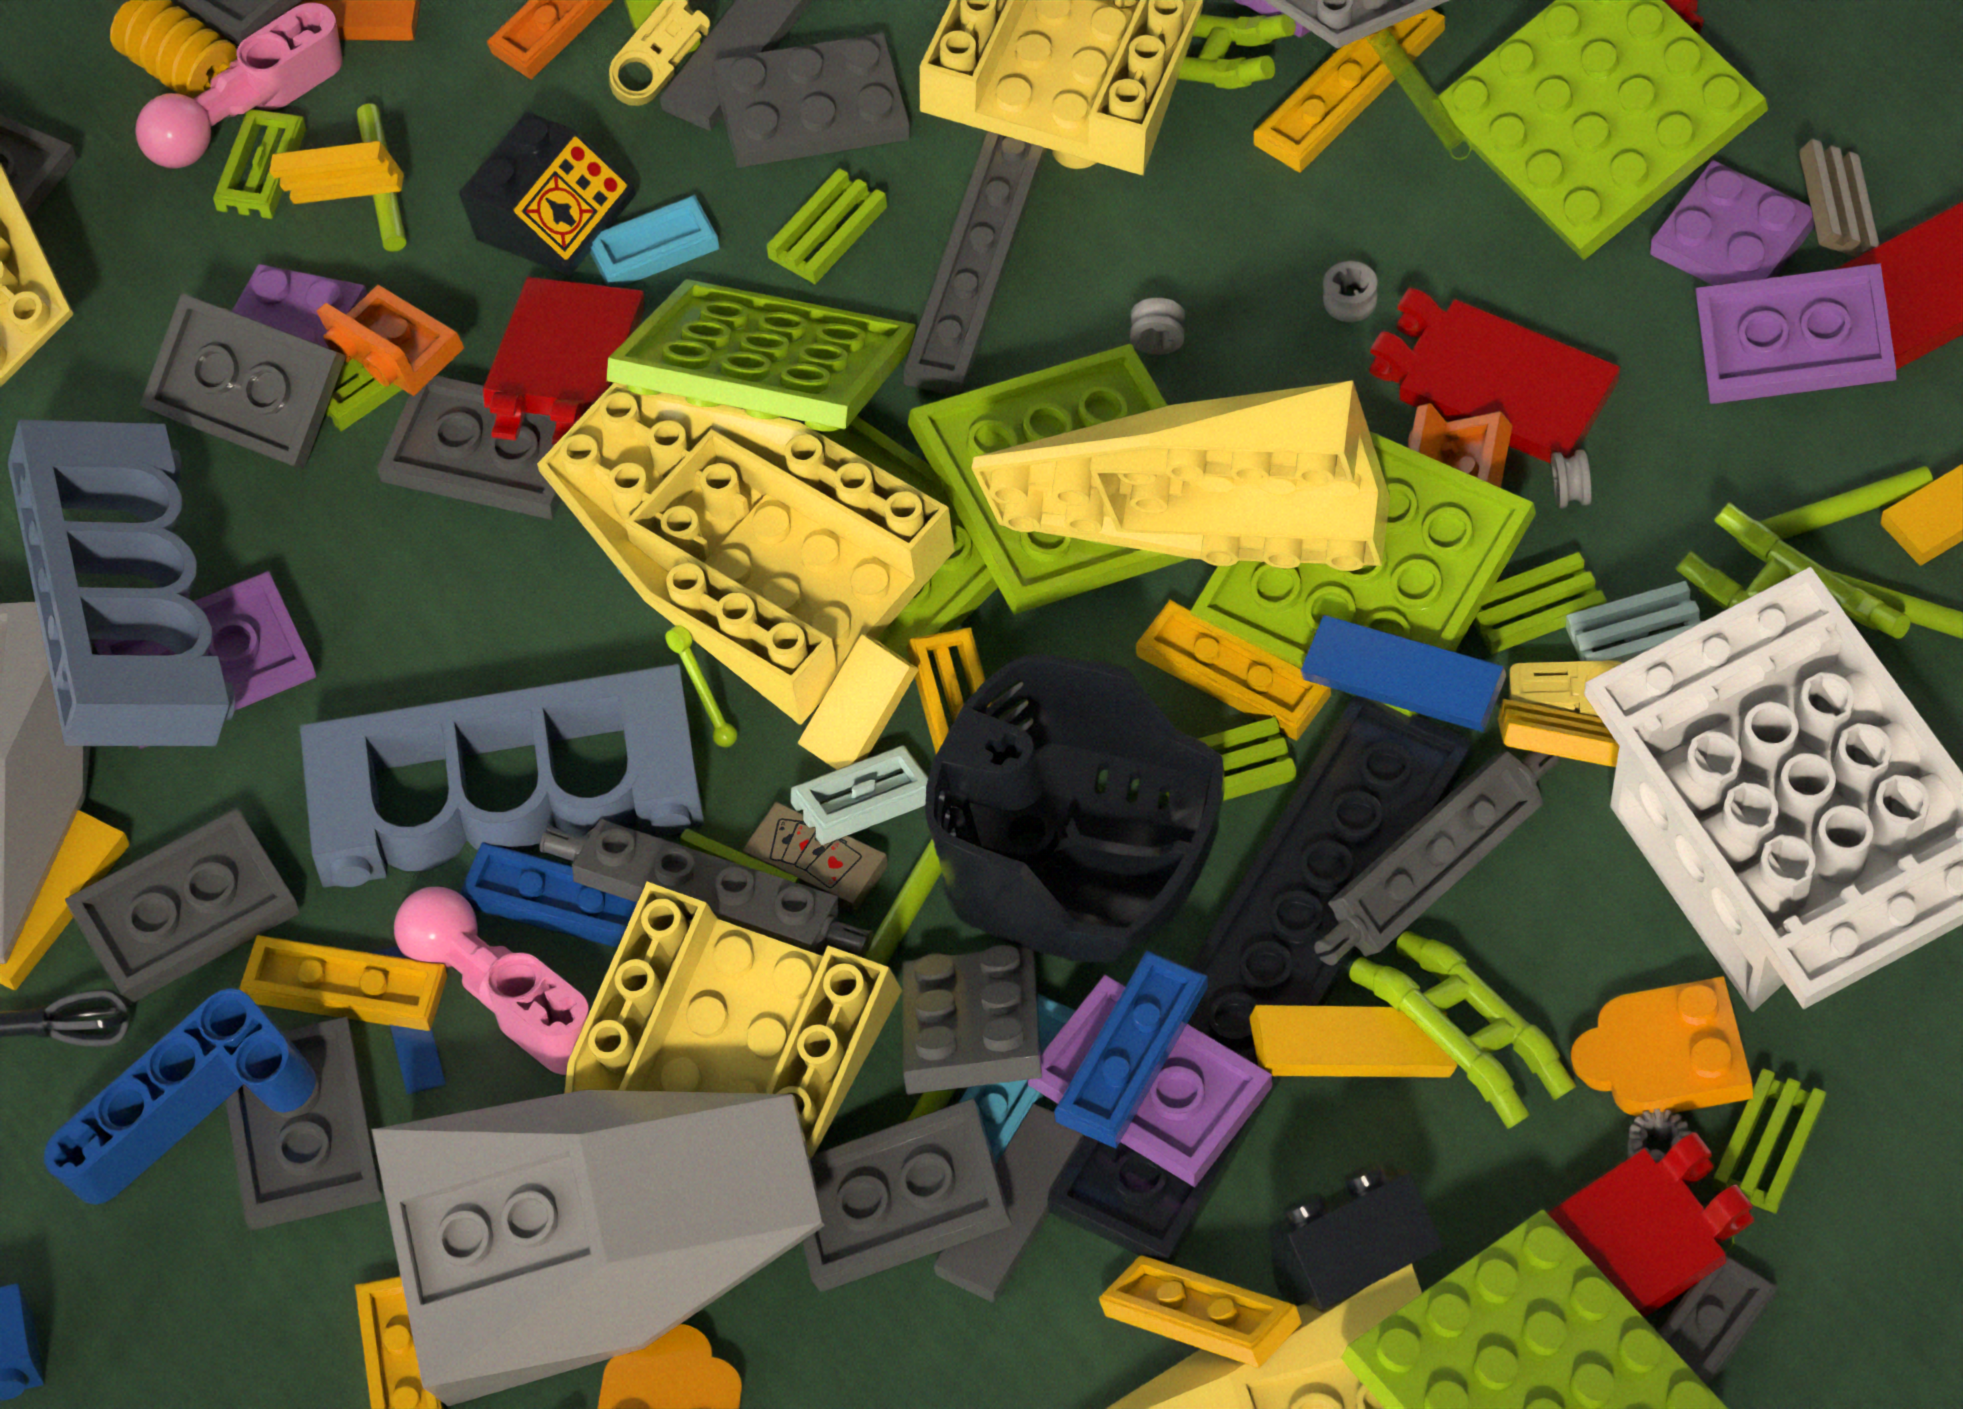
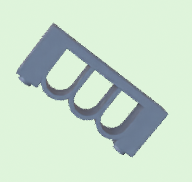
[8,420,235,746]
[300,664,705,888]

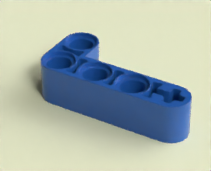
[44,988,316,1205]

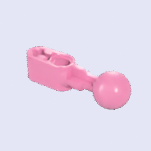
[136,3,343,168]
[394,886,590,1075]

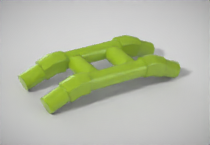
[1178,14,1296,89]
[1675,501,1910,639]
[1350,931,1577,1129]

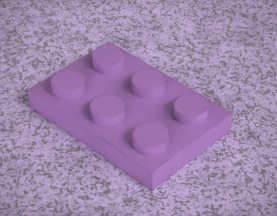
[1696,263,1897,404]
[94,571,316,749]
[1028,975,1272,1187]

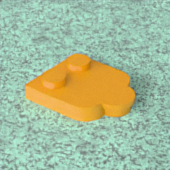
[1571,976,1753,1117]
[597,1324,742,1409]

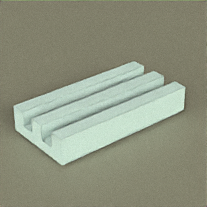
[1565,581,1705,663]
[791,745,928,845]

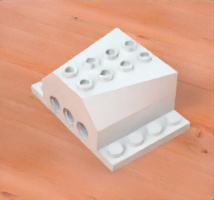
[1584,567,1963,1012]

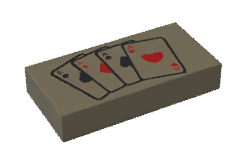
[742,802,888,915]

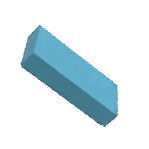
[590,195,719,288]

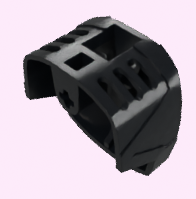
[925,654,1225,962]

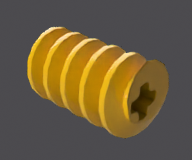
[110,0,237,99]

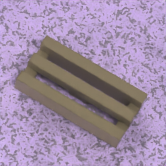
[1799,139,1879,257]

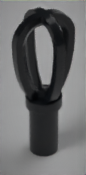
[0,988,131,1046]

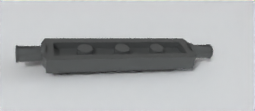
[1314,751,1559,965]
[540,819,873,958]

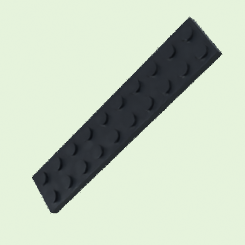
[1047,695,1473,1264]

